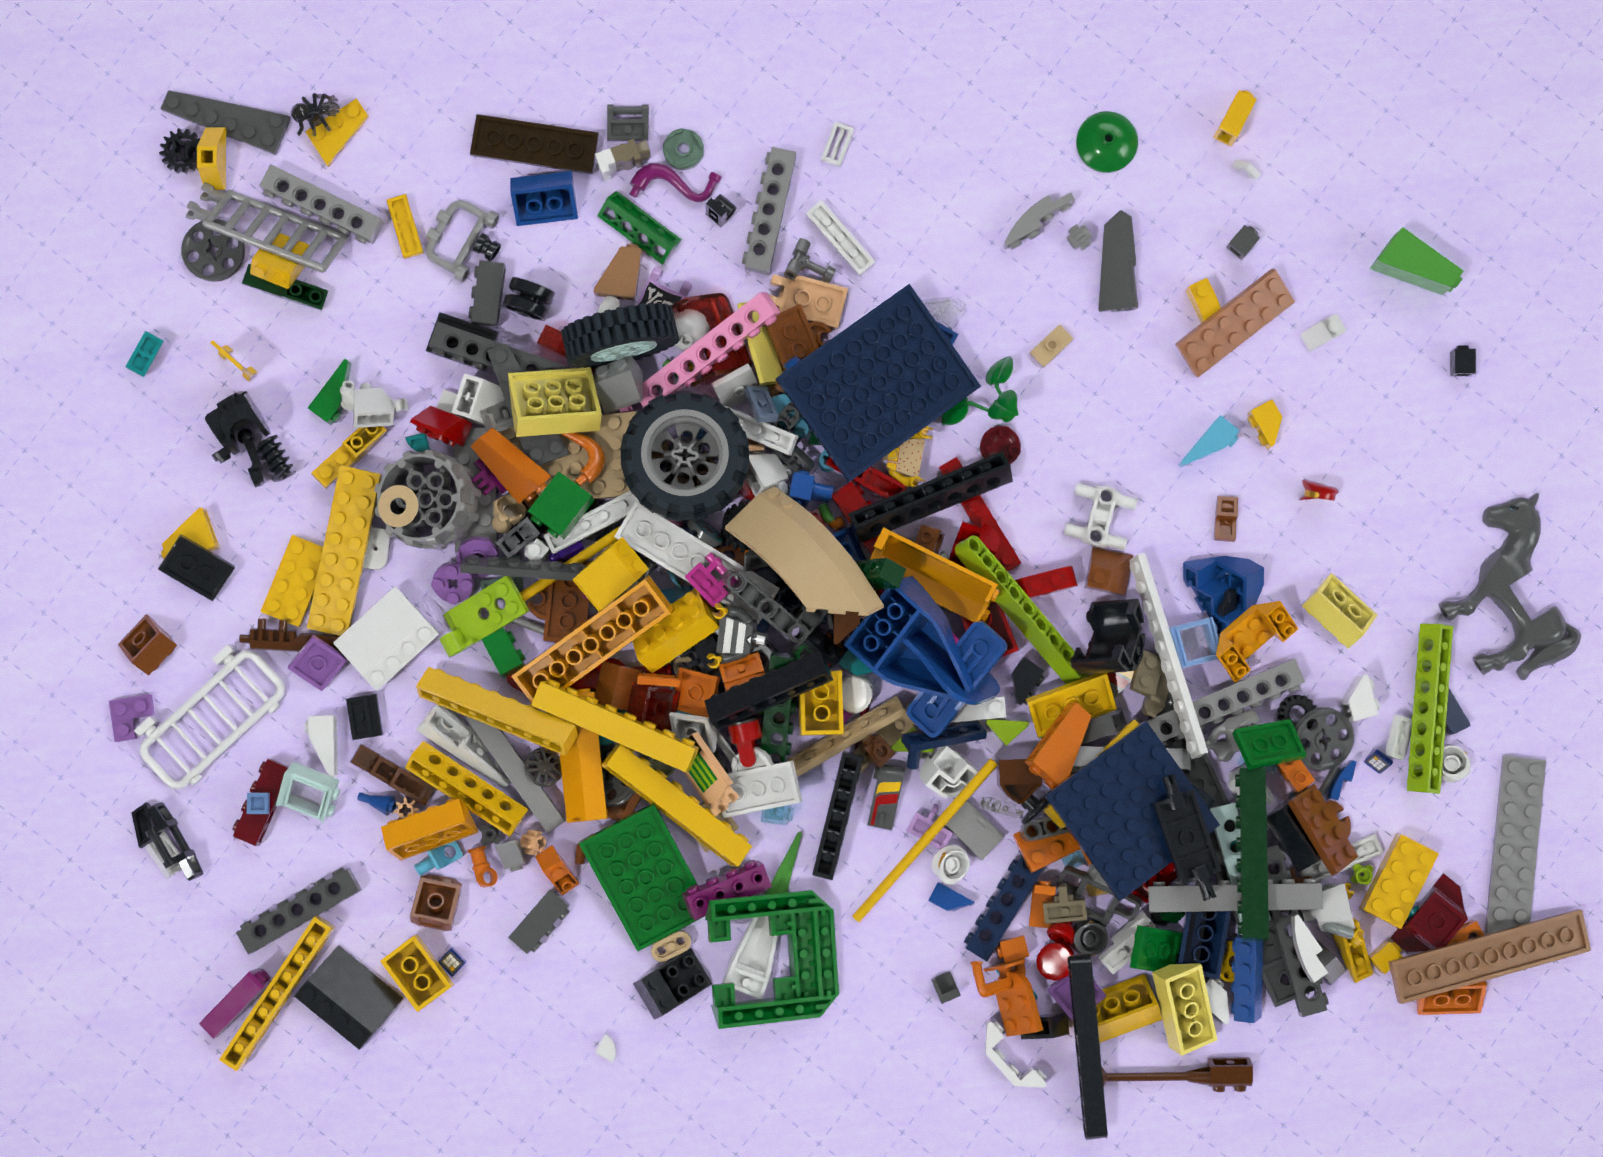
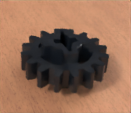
[159,128,200,174]

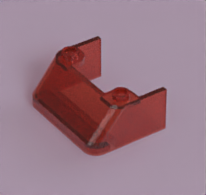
[671,293,752,387]

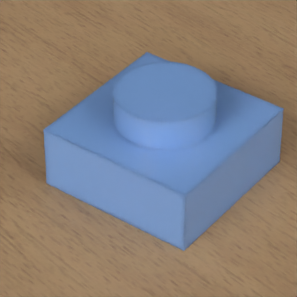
[247,793,270,814]

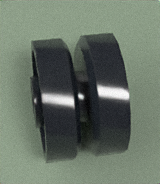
[502,277,555,321]

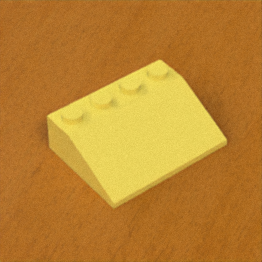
[508,367,602,437]

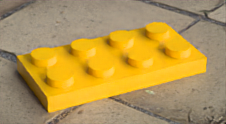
[260,535,323,627]
[1026,673,1117,738]

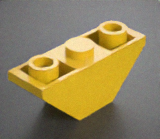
[197,127,226,190]

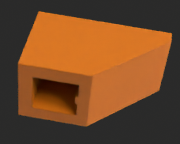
[535,845,580,896]

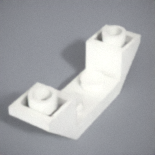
[985,1020,1047,1088]

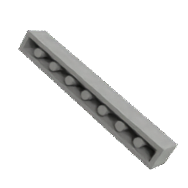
[1148,879,1323,912]

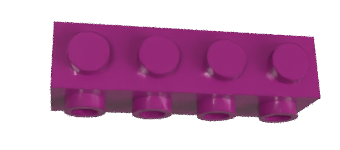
[681,860,772,920]

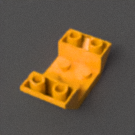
[1216,601,1299,684]

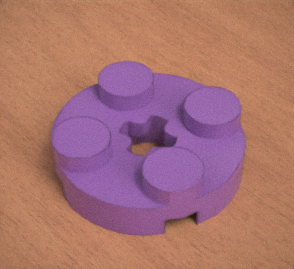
[456,537,499,578]
[431,562,475,605]

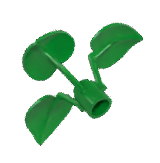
[941,356,1019,426]

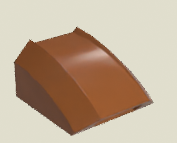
[410,874,462,931]

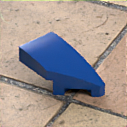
[928,882,975,911]

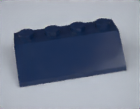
[1177,911,1231,979]

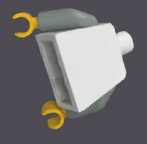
[1302,883,1365,945]

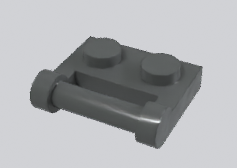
[607,104,649,141]

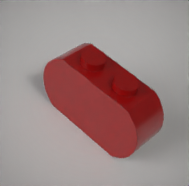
[1015,566,1078,599]

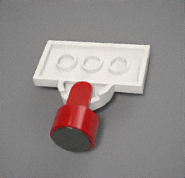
[722,717,803,818]

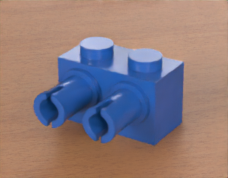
[787,471,833,509]

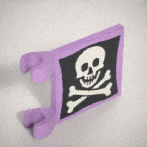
[636,266,692,314]

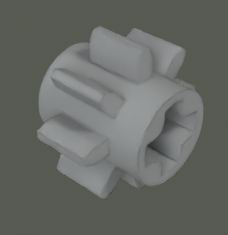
[1066,224,1092,250]

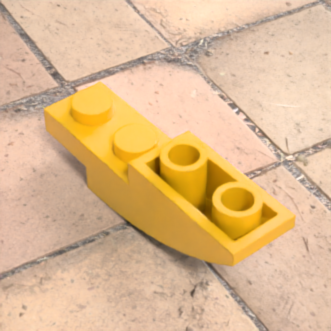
[311,426,387,489]

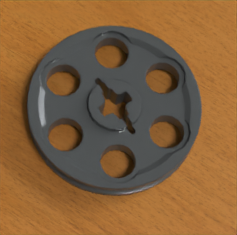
[181,219,245,282]
[1294,707,1354,770]
[600,744,635,807]

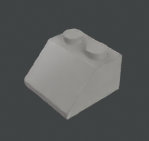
[594,355,643,414]

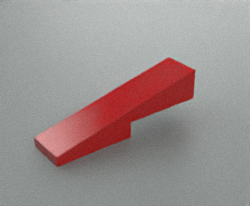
[825,457,908,499]

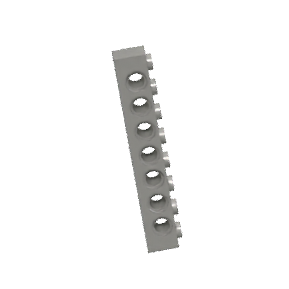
[1147,659,1305,746]

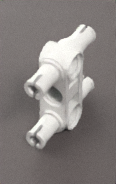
[1063,483,1138,551]

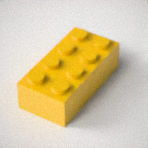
[632,588,719,673]
[1359,833,1439,929]

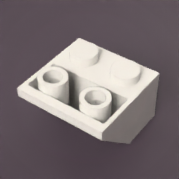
[451,374,505,426]
[1341,674,1380,722]

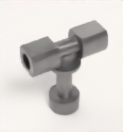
[783,238,836,283]

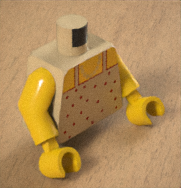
[882,426,933,487]

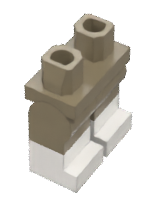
[595,139,651,182]

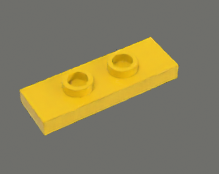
[386,194,424,259]

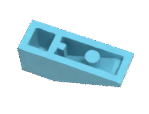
[1178,415,1239,467]

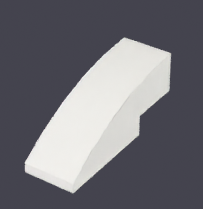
[1291,914,1328,983]

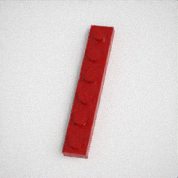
[939,457,1021,572]

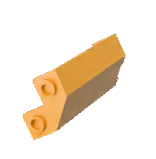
[870,527,1000,622]
[556,688,609,823]

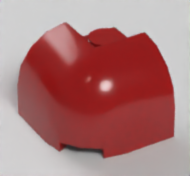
[948,521,999,569]

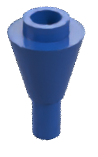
[357,792,396,816]

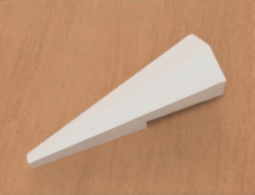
[416,704,510,788]

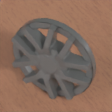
[524,748,562,787]

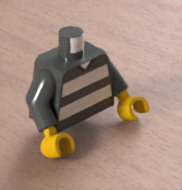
[707,603,768,668]

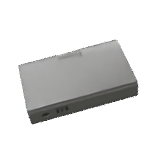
[945,800,1005,860]

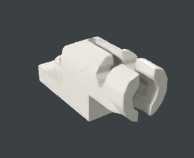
[1098,910,1156,974]

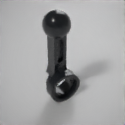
[238,428,265,488]

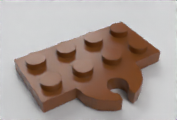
[765,304,832,371]
[527,559,592,643]
[1287,784,1358,876]

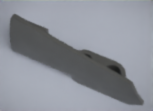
[1098,210,1138,312]

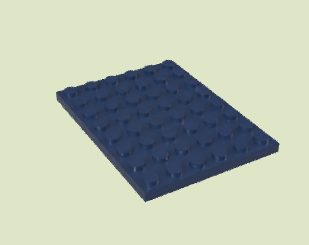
[775,283,981,482]

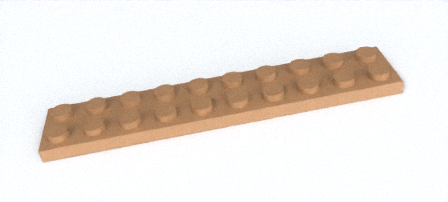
[1388,909,1591,1004]

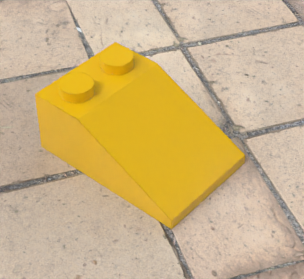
[572,537,649,612]
[799,670,844,736]

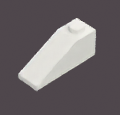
[951,697,1006,723]
[305,715,338,779]

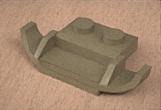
[1129,650,1168,719]

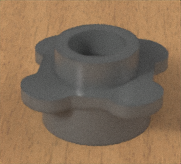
[479,825,501,845]

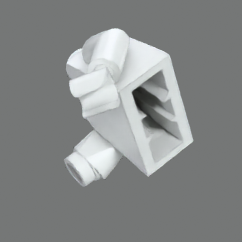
[340,380,408,428]
[746,451,793,497]

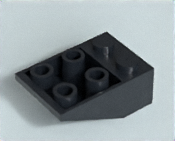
[633,948,712,1020]

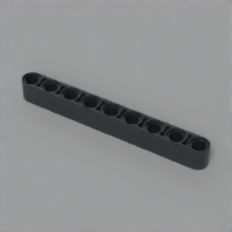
[1068,954,1108,1140]

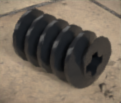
[256,435,297,482]

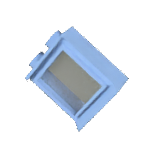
[1169,617,1219,668]

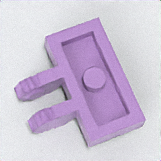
[906,804,953,850]

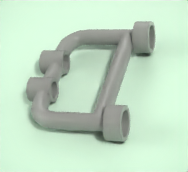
[426,200,500,283]

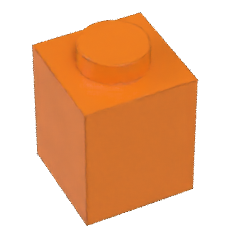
[996,935,1030,963]

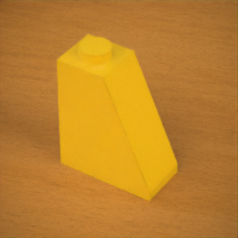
[1213,90,1257,147]
[161,507,220,559]

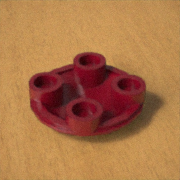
[980,426,1021,464]

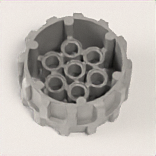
[374,449,482,550]

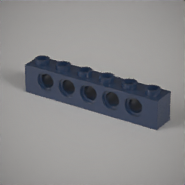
[964,850,1044,962]

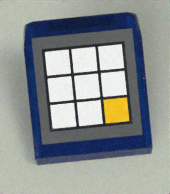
[1364,749,1393,774]
[438,947,467,977]

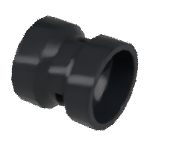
[473,233,501,261]

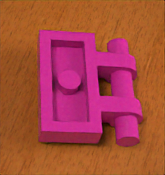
[685,552,738,608]

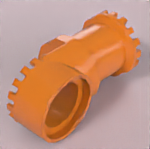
[467,846,498,888]

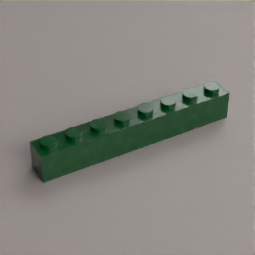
[1235,768,1269,942]

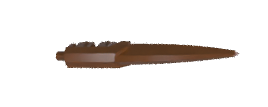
[239,618,341,652]

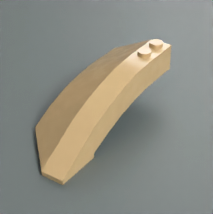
[725,486,884,616]

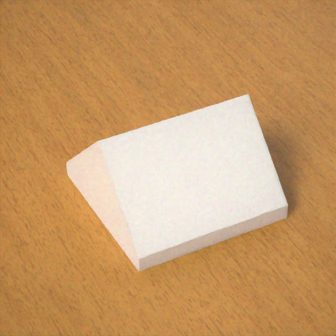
[669,712,719,753]

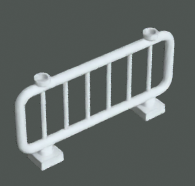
[134,645,285,789]

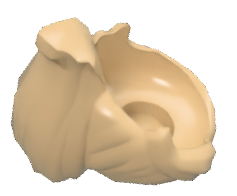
[492,494,528,534]

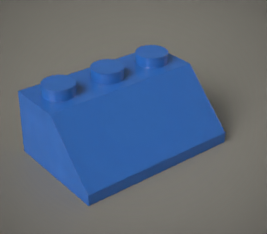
[510,171,578,226]

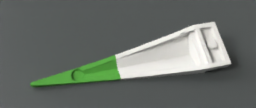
[722,831,802,1000]

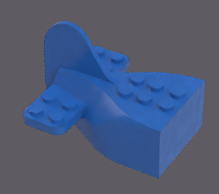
[844,576,1007,738]

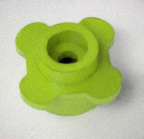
[1351,863,1373,885]

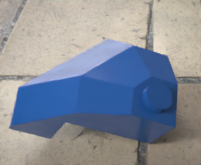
[1183,556,1264,634]

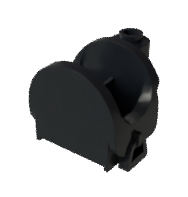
[205,391,271,464]

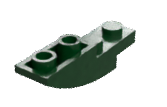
[242,264,328,310]

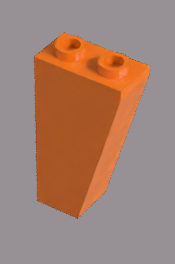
[470,427,551,504]
[1025,702,1091,789]

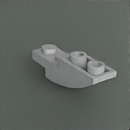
[1003,192,1075,250]

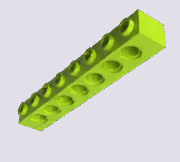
[1407,624,1453,794]

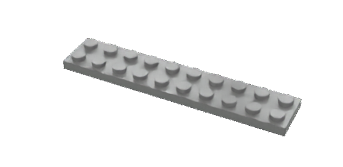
[1484,755,1546,971]

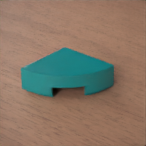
[405,433,430,452]

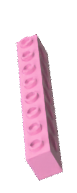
[640,292,781,407]

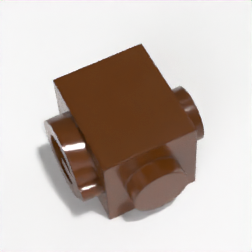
[859,734,896,768]

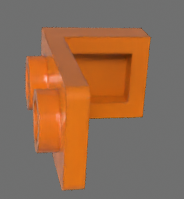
[1029,881,1056,928]

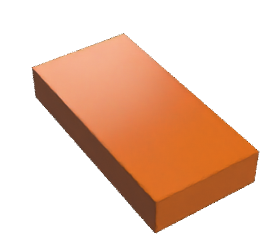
[637,673,680,687]

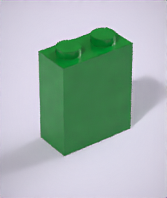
[528,471,595,539]

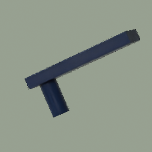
[901,720,987,770]

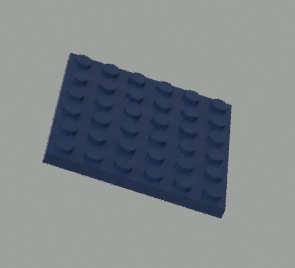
[1044,721,1220,901]

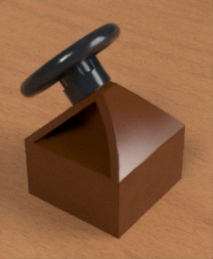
[996,759,1048,825]

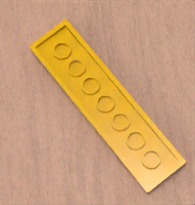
[307,465,382,636]

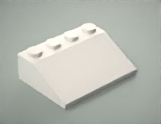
[333,586,439,691]

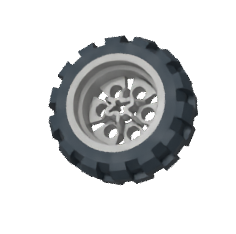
[620,391,750,522]

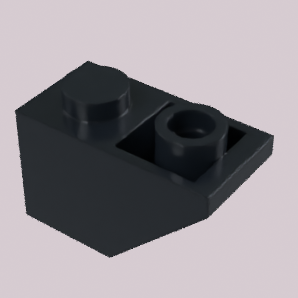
[1011,657,1045,706]

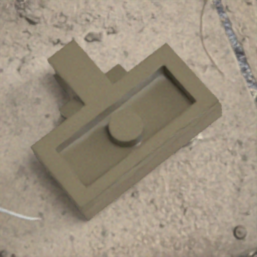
[1043,883,1087,924]

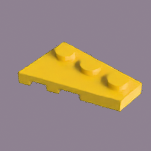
[305,98,369,167]

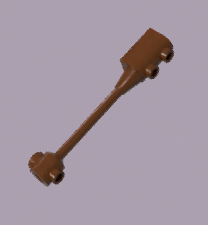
[1102,1057,1253,1092]

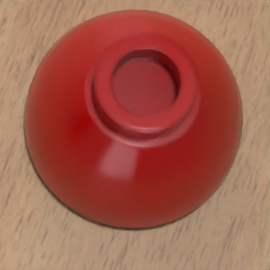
[1046,922,1075,945]

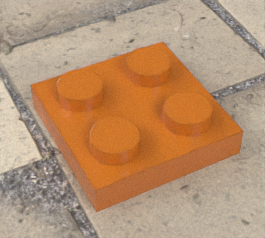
[672,667,721,718]

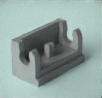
[480,400,514,432]

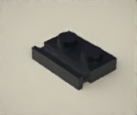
[346,694,384,740]

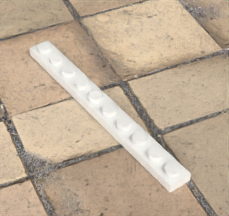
[1129,553,1208,759]

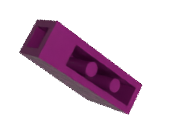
[199,968,271,1039]

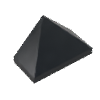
[131,802,162,849]

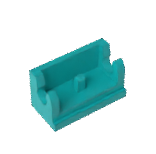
[125,331,164,377]

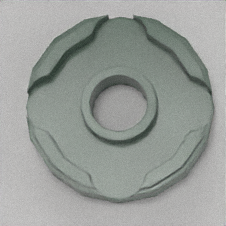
[663,128,704,170]

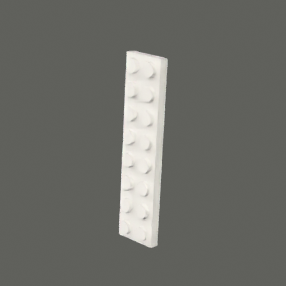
[614,501,780,624]

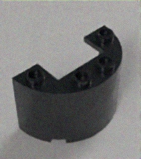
[1071,599,1145,674]

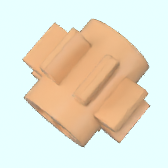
[393,798,420,820]
[520,829,546,855]

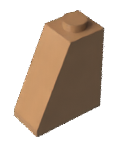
[593,244,643,301]

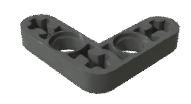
[767,402,814,473]

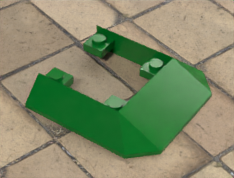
[705,890,839,1029]

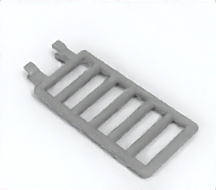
[185,182,348,273]

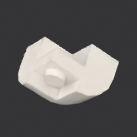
[920,746,978,799]

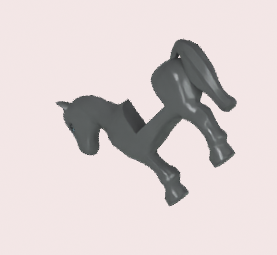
[1438,493,1581,680]

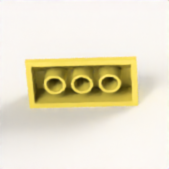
[737,302,784,388]
[1152,963,1218,1056]

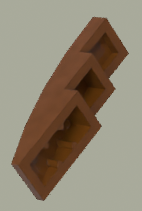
[350,743,435,806]

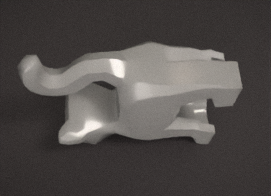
[1205,710,1260,762]

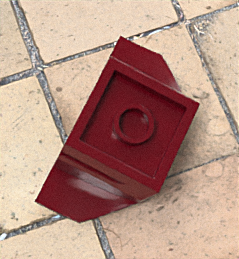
[1390,873,1468,952]

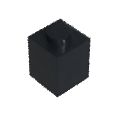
[1450,345,1476,377]

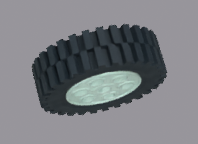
[561,303,679,368]

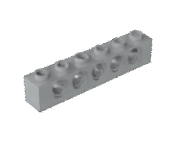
[742,147,796,275]
[259,164,384,244]

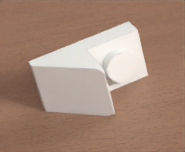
[1299,313,1347,352]

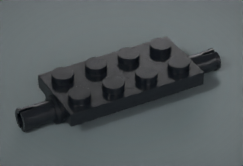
[1152,774,1222,901]

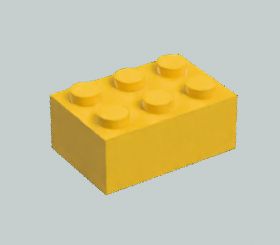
[380,934,455,1012]

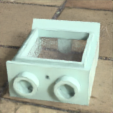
[276,761,340,823]

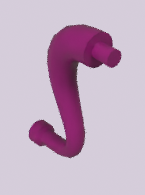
[629,163,722,202]

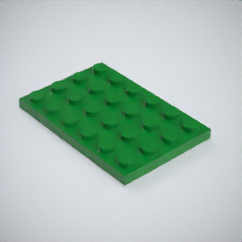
[578,803,705,952]

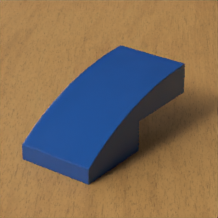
[1326,760,1357,800]

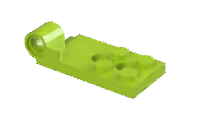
[439,576,529,658]

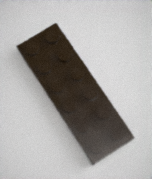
[470,114,599,175]

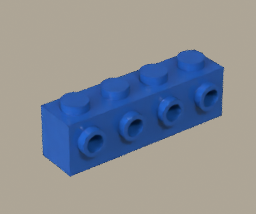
[1231,935,1263,1023]

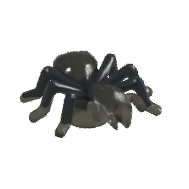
[291,93,341,136]

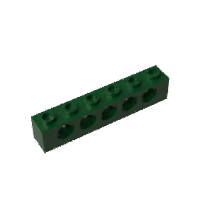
[760,651,798,764]

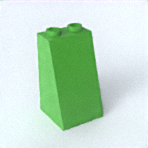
[1370,227,1464,295]

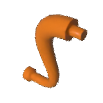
[562,432,605,486]

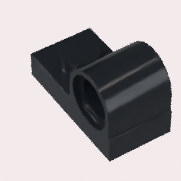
[705,194,737,227]

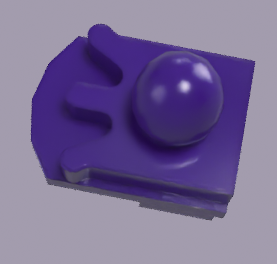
[548,541,585,563]

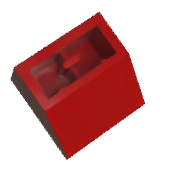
[410,406,473,447]

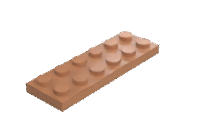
[1175,268,1295,377]

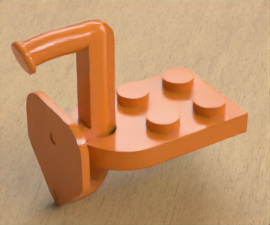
[970,958,1043,1037]

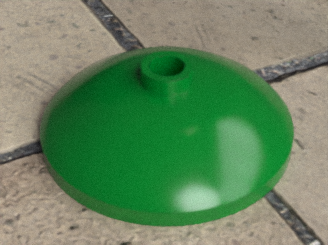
[1076,111,1138,173]

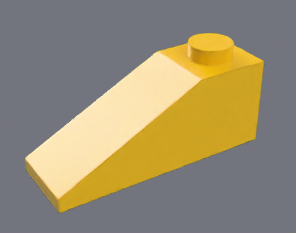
[1185,278,1221,323]
[1332,918,1373,983]

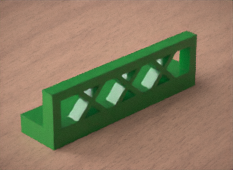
[597,190,682,265]

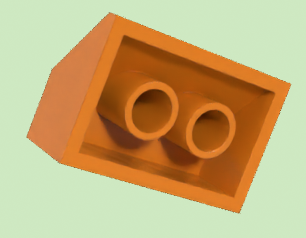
[1416,981,1487,1015]

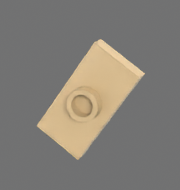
[1029,324,1074,368]

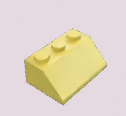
[1302,573,1378,649]

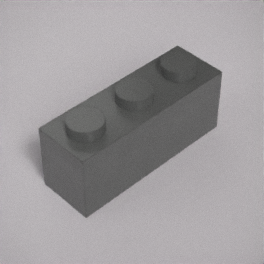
[468,260,506,328]
[508,888,570,954]

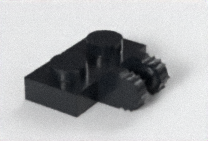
[679,634,721,673]

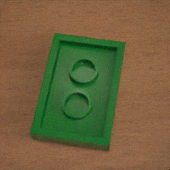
[1232,719,1307,770]
[1130,925,1182,971]

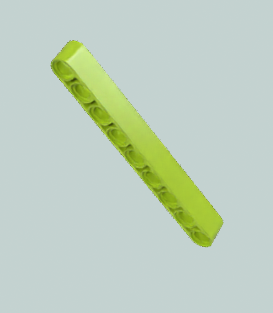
[955,536,1089,684]

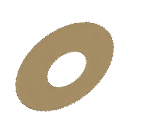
[378,485,418,527]

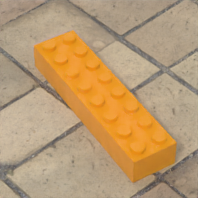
[511,575,674,709]

